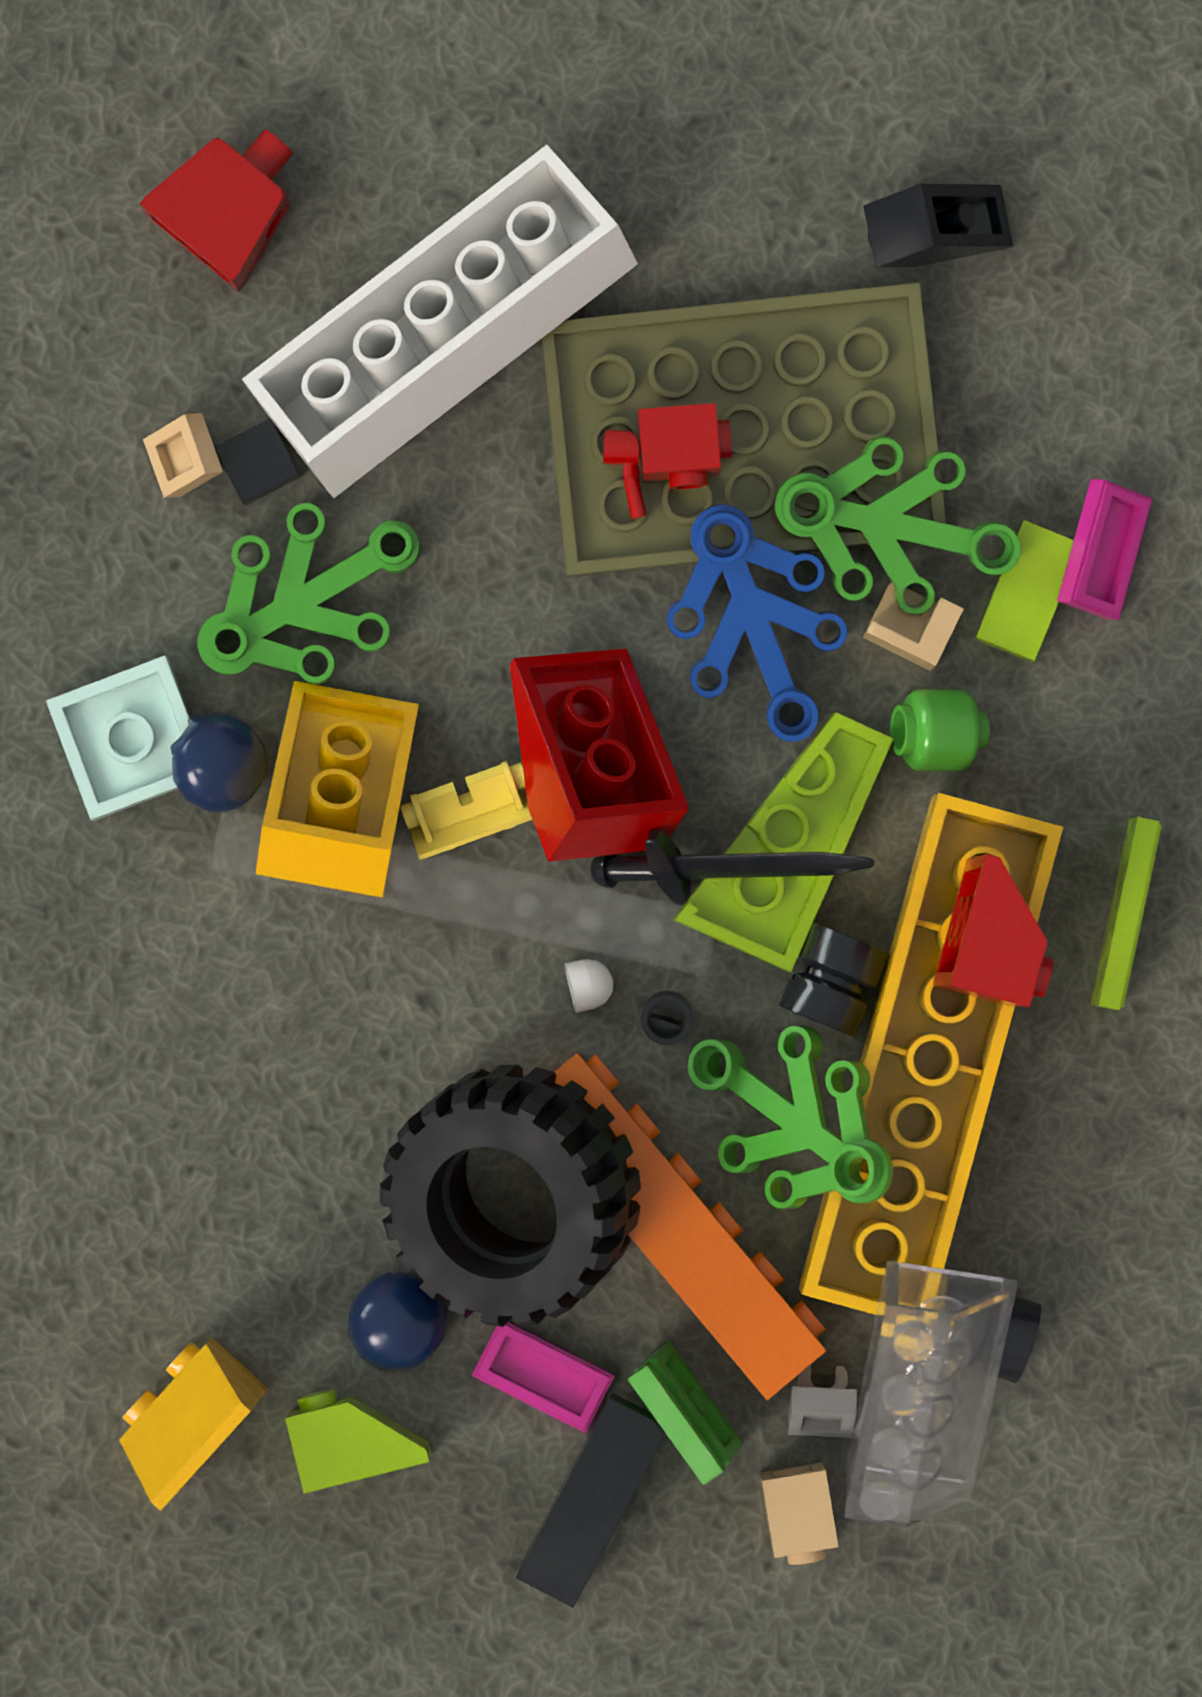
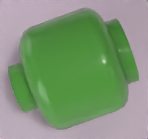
[890,689,990,772]

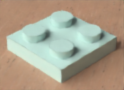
[46,656,190,821]

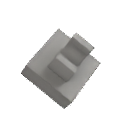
[788,1365,857,1438]

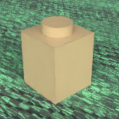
[760,1462,839,1565]

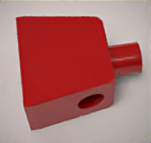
[139,129,293,292]

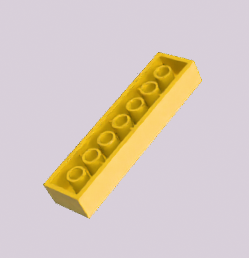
[798,793,1063,1329]

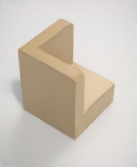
[862,583,964,671]

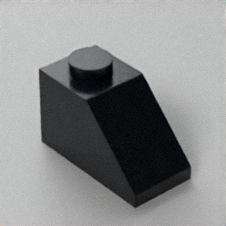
[863,183,1013,268]

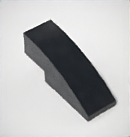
[516,1393,665,1608]

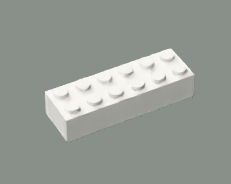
[242,145,638,498]

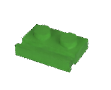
[627,1340,744,1485]

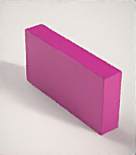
[1057,479,1153,620]
[472,1321,615,1433]

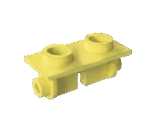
[400,761,532,860]

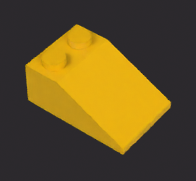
[256,681,419,898]
[119,1338,269,1511]

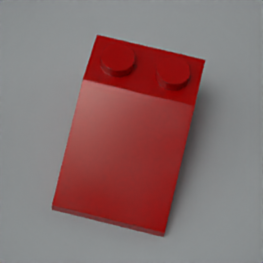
[510,648,689,862]

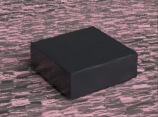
[214,418,301,506]

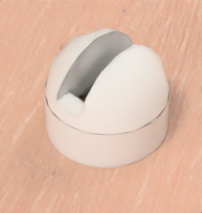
[565,959,613,1013]

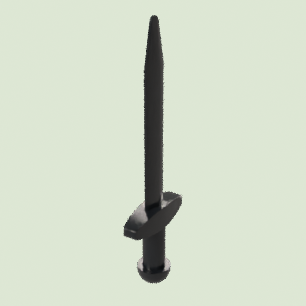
[590,830,875,905]

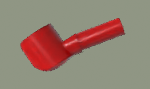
[603,430,647,519]

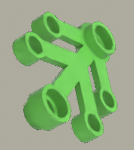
[774,436,1021,615]
[197,503,420,685]
[688,1026,893,1209]

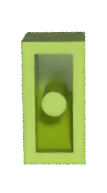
[285,1389,432,1494]

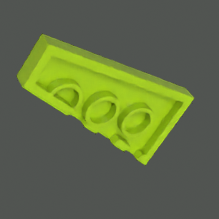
[672,712,893,972]

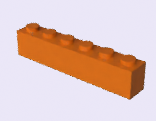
[554,1052,826,1401]

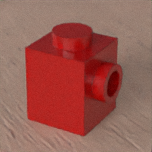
[638,403,732,490]

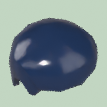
[170,712,268,812]
[348,1272,447,1371]

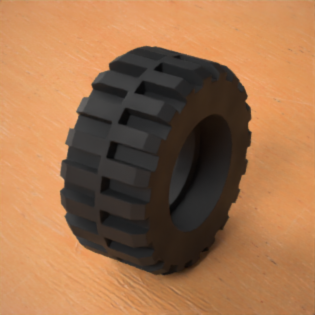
[380,1064,641,1327]

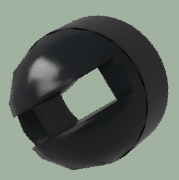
[641,991,693,1045]

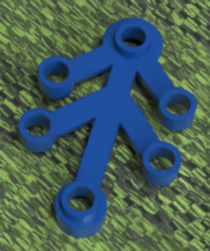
[666,504,848,742]

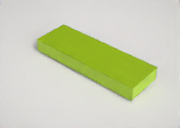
[1090,817,1162,1010]

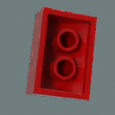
[932,854,1054,1008]

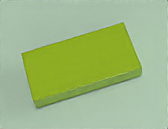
[974,520,1074,663]

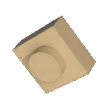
[143,413,223,498]

